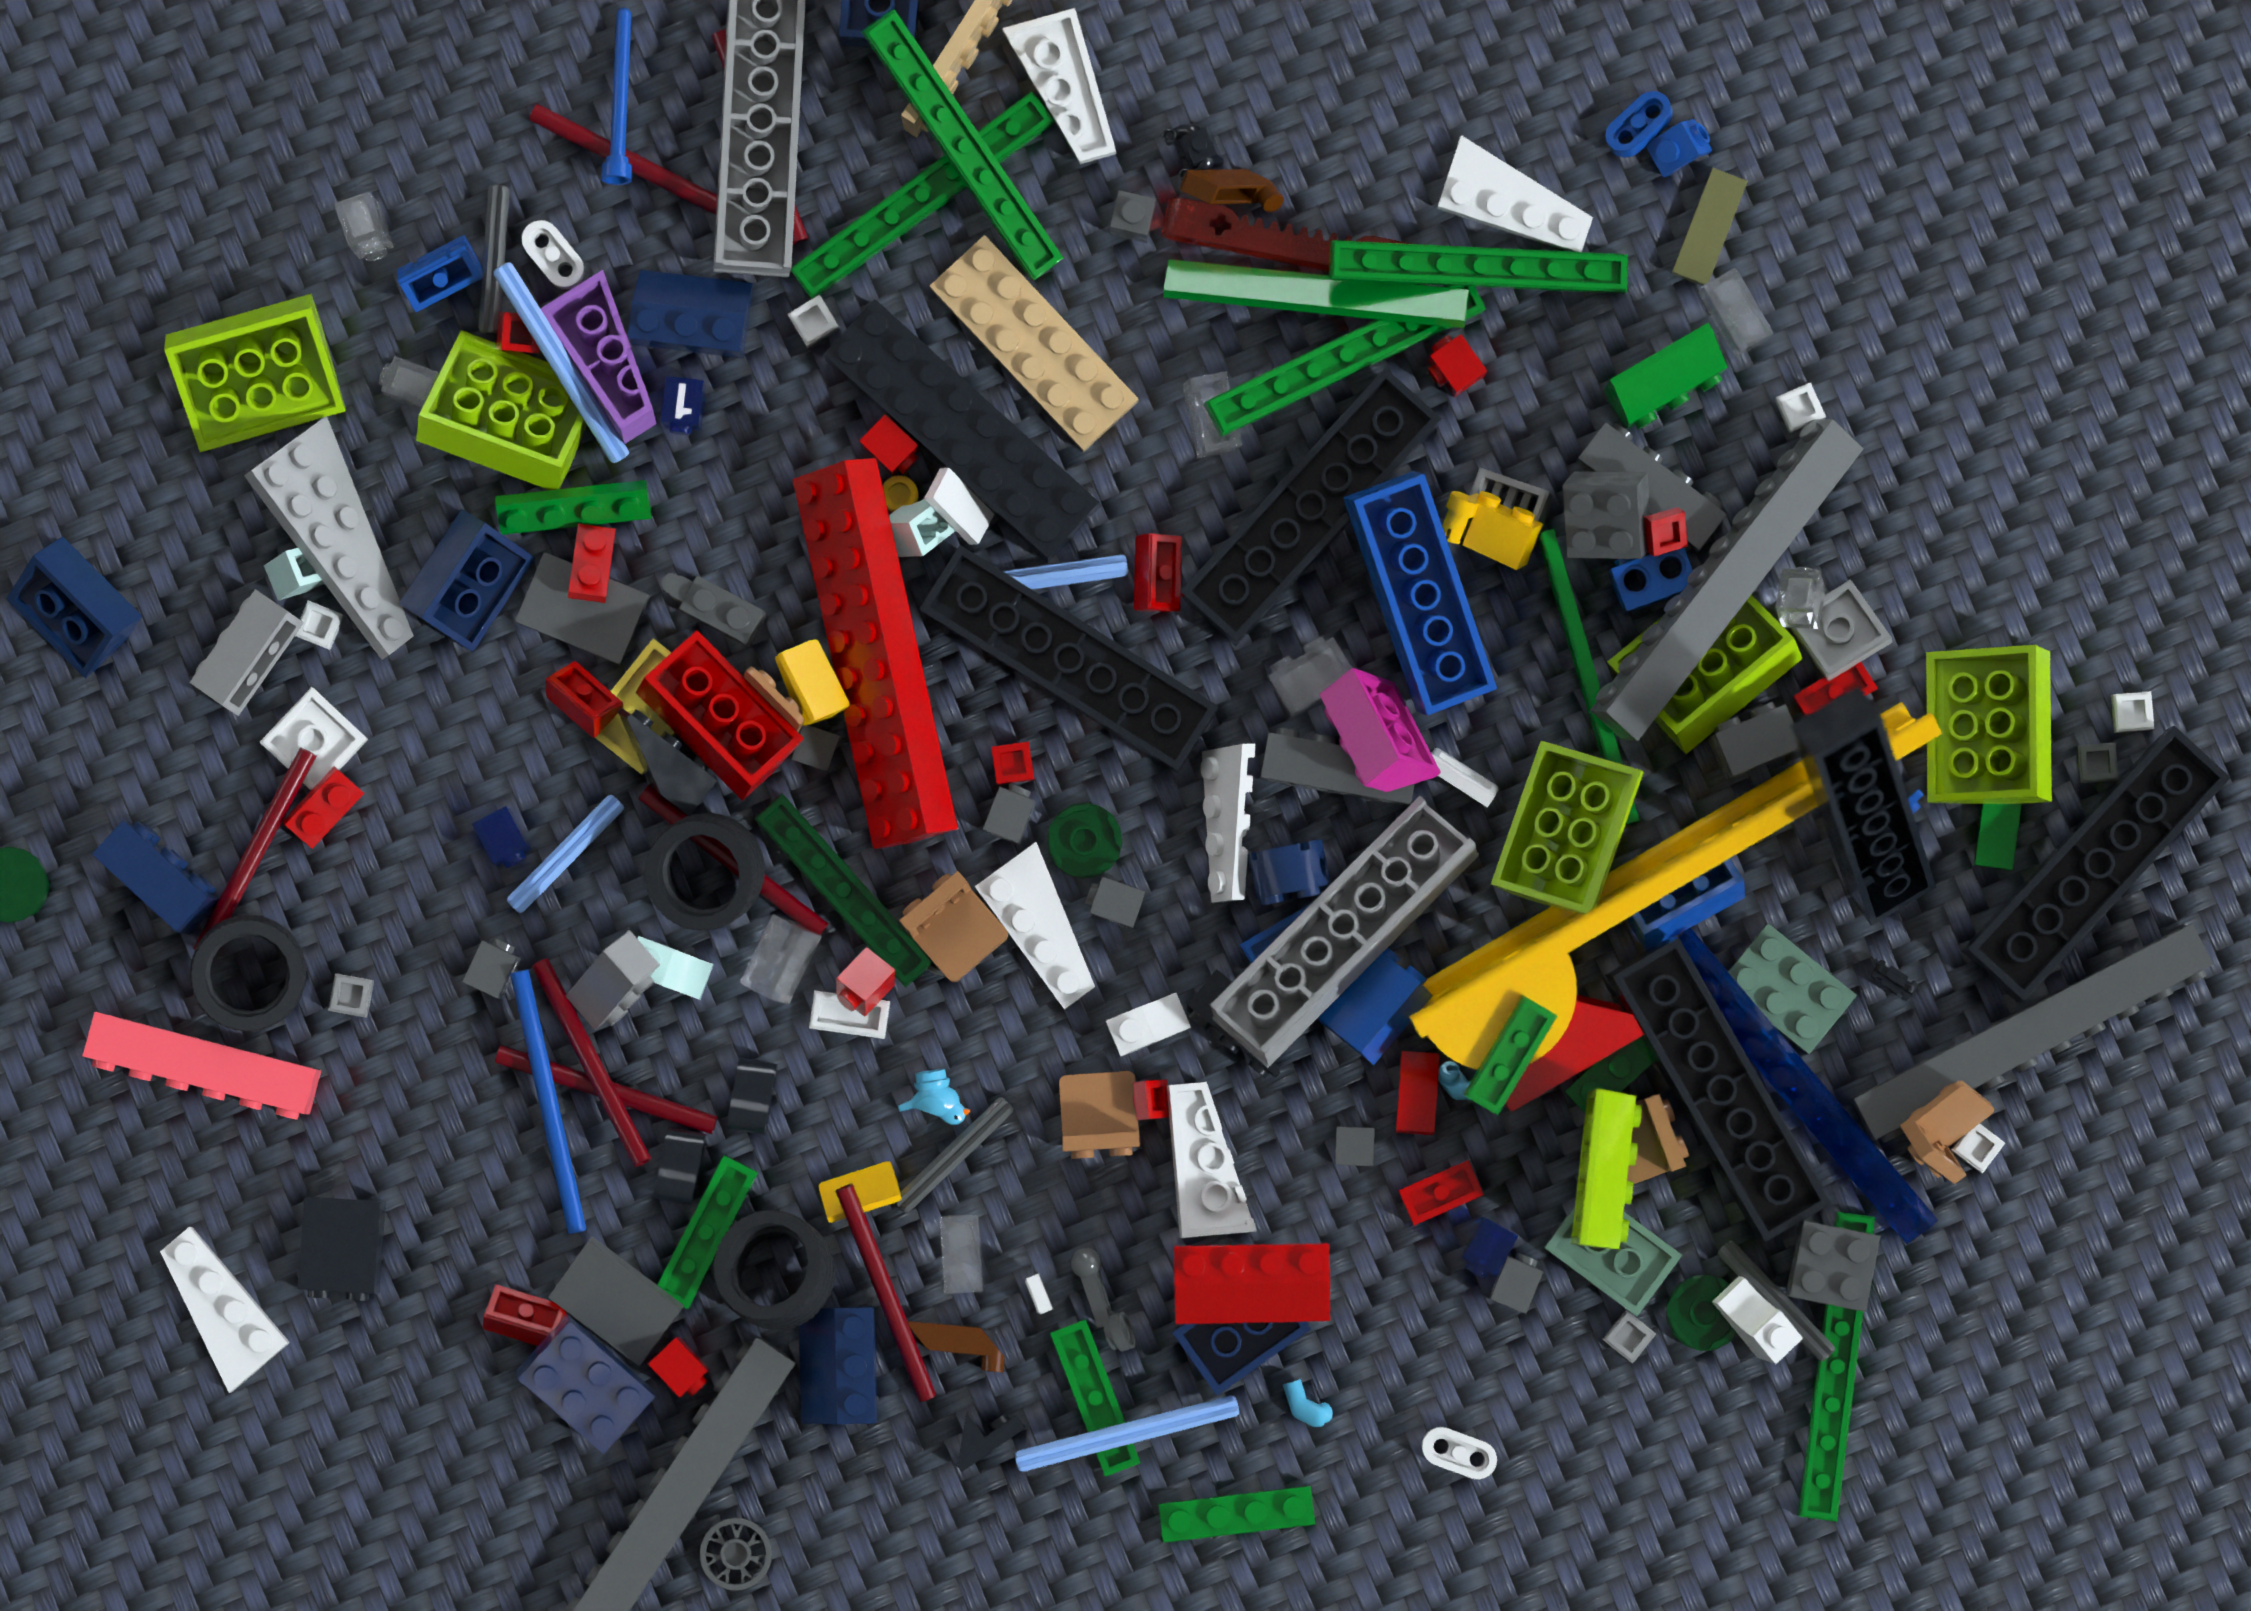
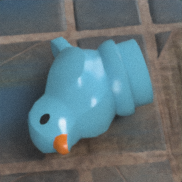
[898,1069,970,1125]

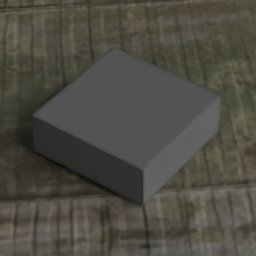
[792,725,840,772]
[2075,742,2119,784]
[1335,1126,1375,1166]

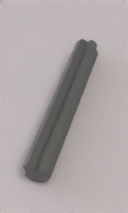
[478,185,510,334]
[895,1097,1013,1213]
[1718,1240,1835,1361]

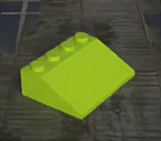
[164,294,346,452]
[416,330,587,490]
[1607,595,1803,754]
[1926,645,2052,804]
[1491,741,1644,914]
[1571,1089,1642,1249]

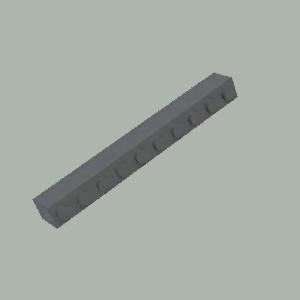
[1590,419,1864,741]
[1849,924,2213,1143]
[564,1336,797,1611]

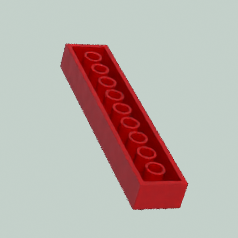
[792,458,958,849]

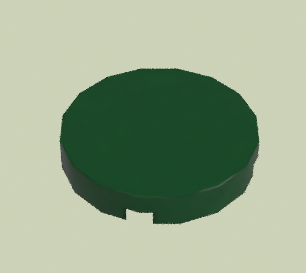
[1047,803,1123,879]
[0,847,50,923]
[1666,1275,1737,1351]

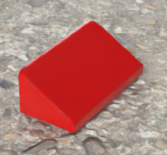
[1134,533,1182,612]
[546,661,623,738]
[482,1284,567,1346]

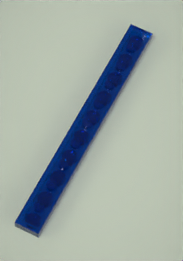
[1678,927,1938,1245]

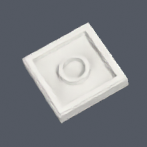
[260,687,368,790]

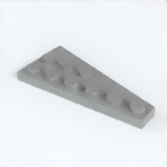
[244,416,414,660]

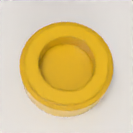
[882,475,919,513]

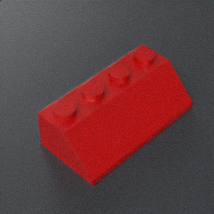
[636,630,804,801]
[1174,1243,1330,1324]

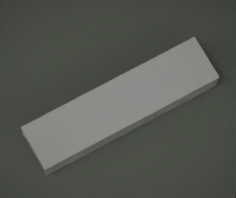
[713,0,805,277]
[1210,796,1479,1068]

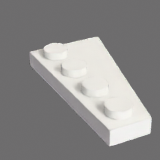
[1002,8,1116,164]
[1437,135,1593,252]
[1201,744,1255,903]
[975,842,1095,1010]
[1167,1082,1257,1238]
[160,1227,290,1393]

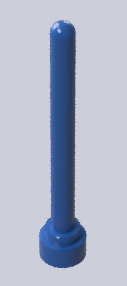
[601,8,632,185]

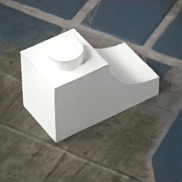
[1106,992,1191,1057]
[1712,1276,1803,1364]

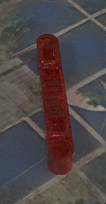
[1161,197,1421,285]

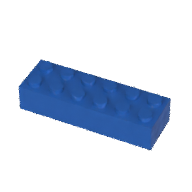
[1343,471,1497,716]

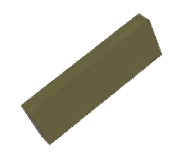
[1671,168,1748,287]

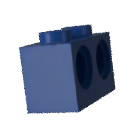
[1608,548,1693,615]

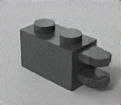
[661,572,767,648]

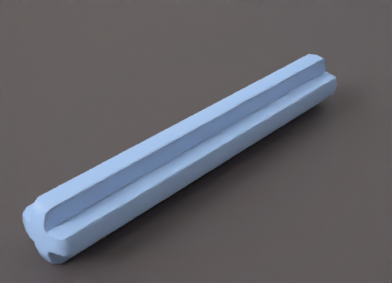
[1003,554,1128,590]
[507,795,624,913]

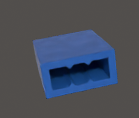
[1317,948,1433,1066]

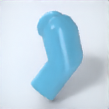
[1438,1061,1471,1100]
[1283,1379,1333,1427]

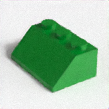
[1603,323,1728,430]

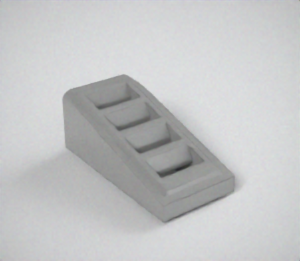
[1469,467,1554,530]

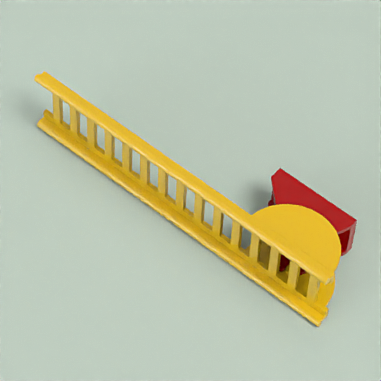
[1410,702,1942,1112]

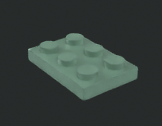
[1719,923,1857,1055]
[1544,1206,1682,1317]

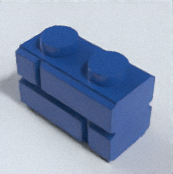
[397,235,483,312]

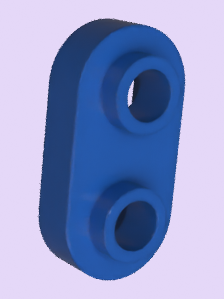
[1606,91,1673,157]

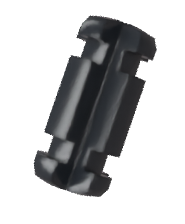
[1870,960,1917,1001]

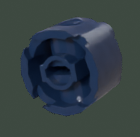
[1248,839,1331,905]

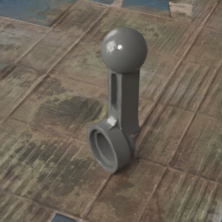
[1070,1247,1135,1352]

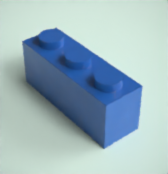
[1627,858,1745,951]

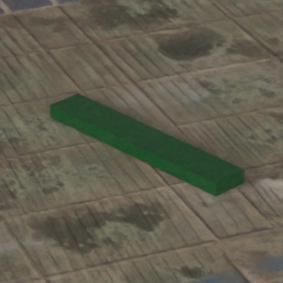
[754,793,934,988]

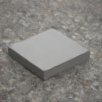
[1786,579,1892,682]

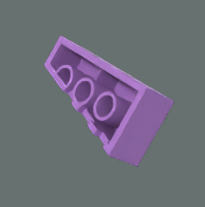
[540,270,656,444]

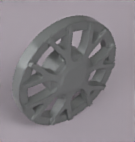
[700,1518,772,1590]

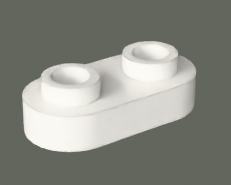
[522,220,585,289]
[1422,1427,1497,1479]

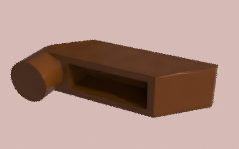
[1180,169,1284,212]
[908,1321,1005,1372]

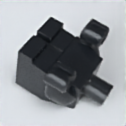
[1162,124,1224,181]

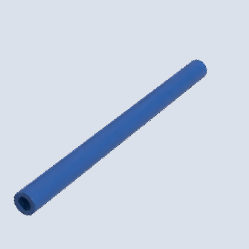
[510,969,587,1234]

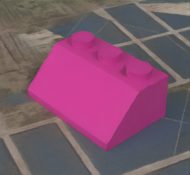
[1319,668,1441,792]

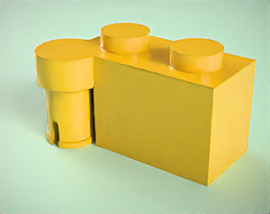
[1442,491,1544,570]

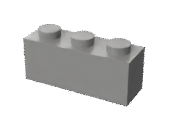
[189,589,304,716]
[566,930,660,1030]

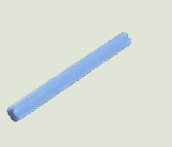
[493,262,629,463]
[1015,1395,1239,1472]

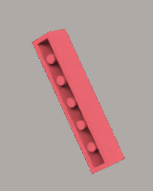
[83,1012,322,1120]

